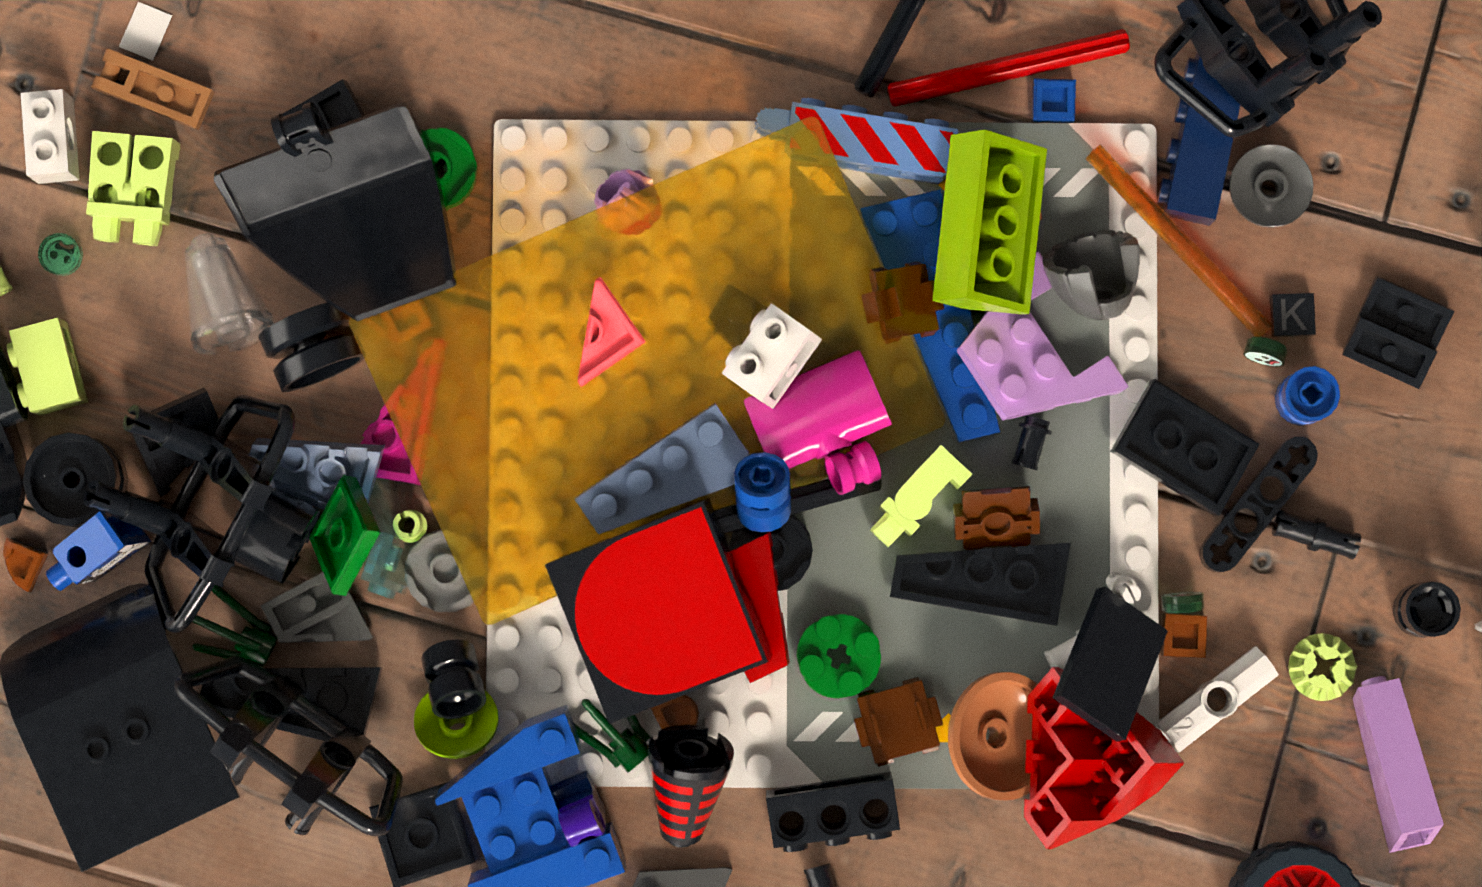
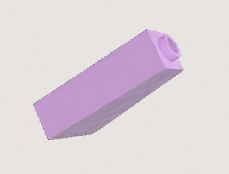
[1353,676,1444,853]

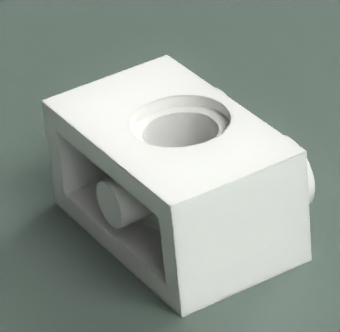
[21,89,80,184]

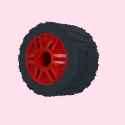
[1228,841,1361,887]

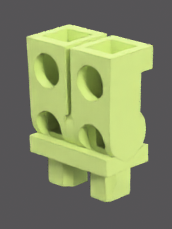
[86,131,180,246]
[870,445,972,547]

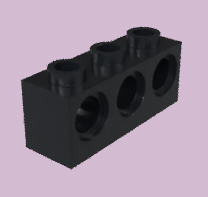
[766,772,900,852]

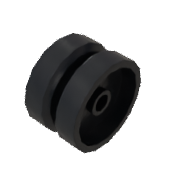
[258,302,366,392]
[23,432,129,528]

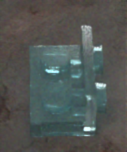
[360,531,408,599]

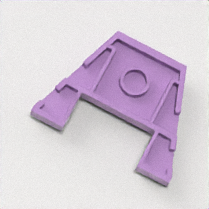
[956,251,1129,421]

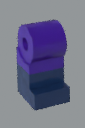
[552,770,606,847]

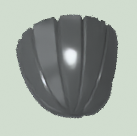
[1042,230,1140,320]

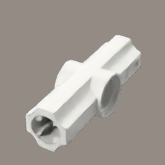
[1155,646,1279,753]

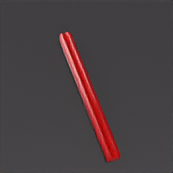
[887,29,1130,107]

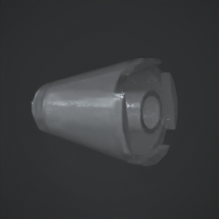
[185,233,274,355]

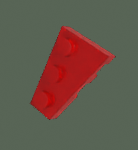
[731,532,790,683]

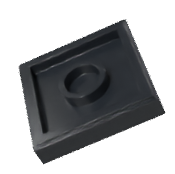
[369,782,476,887]

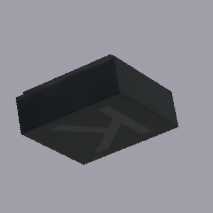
[1270,293,1316,337]

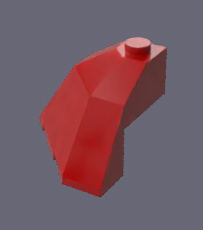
[1024,667,1184,849]

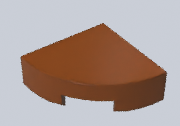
[3,537,48,592]

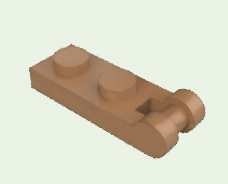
[91,49,215,131]

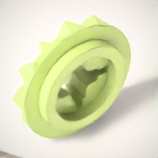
[1288,633,1358,701]

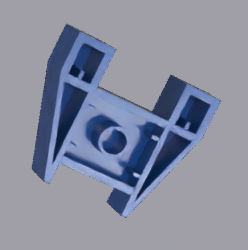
[435,705,626,887]

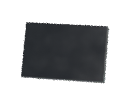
[1110,379,1260,516]
[1052,586,1168,742]

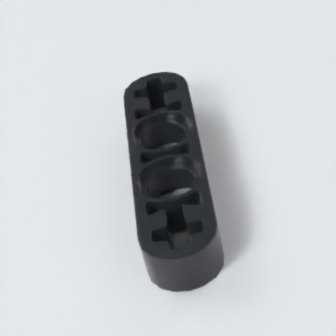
[1199,437,1318,573]

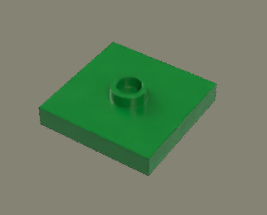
[309,475,380,596]

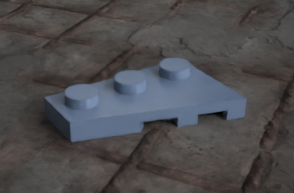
[250,438,385,510]

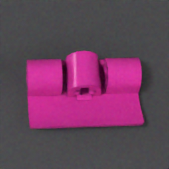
[743,350,892,469]

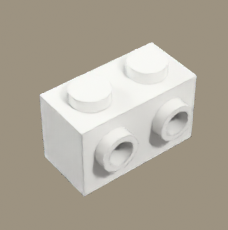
[722,303,822,409]

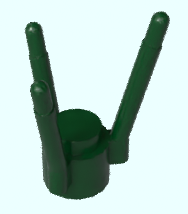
[192,585,278,667]
[574,699,651,773]

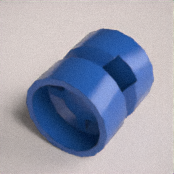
[1275,366,1340,426]
[734,452,791,532]

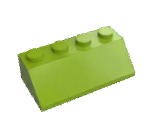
[932,130,1047,315]

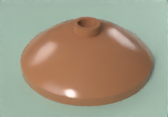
[948,672,1037,801]

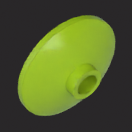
[414,691,499,759]

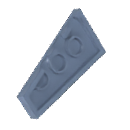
[574,403,750,534]

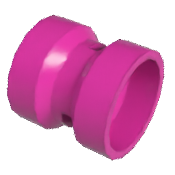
[824,441,881,495]

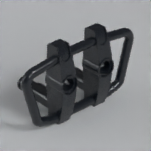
[1154,0,1382,138]
[83,395,295,633]
[174,656,403,837]

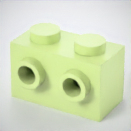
[7,317,88,416]

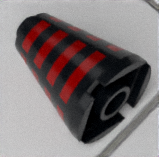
[648,725,734,848]

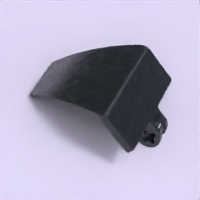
[214,102,457,321]

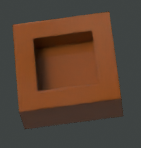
[1161,614,1207,658]

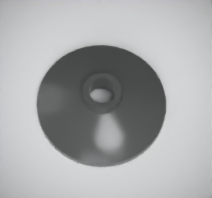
[1229,144,1314,228]

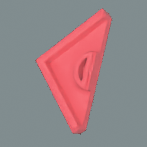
[577,277,646,387]

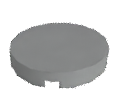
[405,529,488,612]

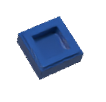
[1032,78,1076,123]

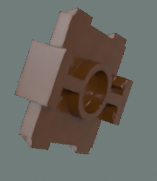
[861,261,944,344]
[953,486,1040,550]
[854,677,943,767]

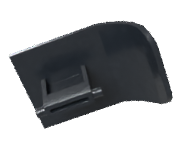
[0,583,240,872]

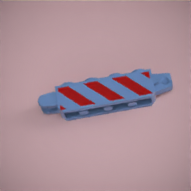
[755,98,958,184]

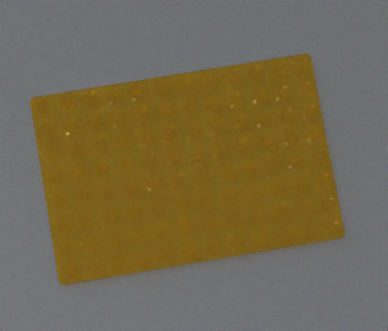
[349,117,945,625]

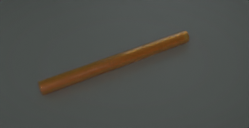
[1085,144,1272,339]

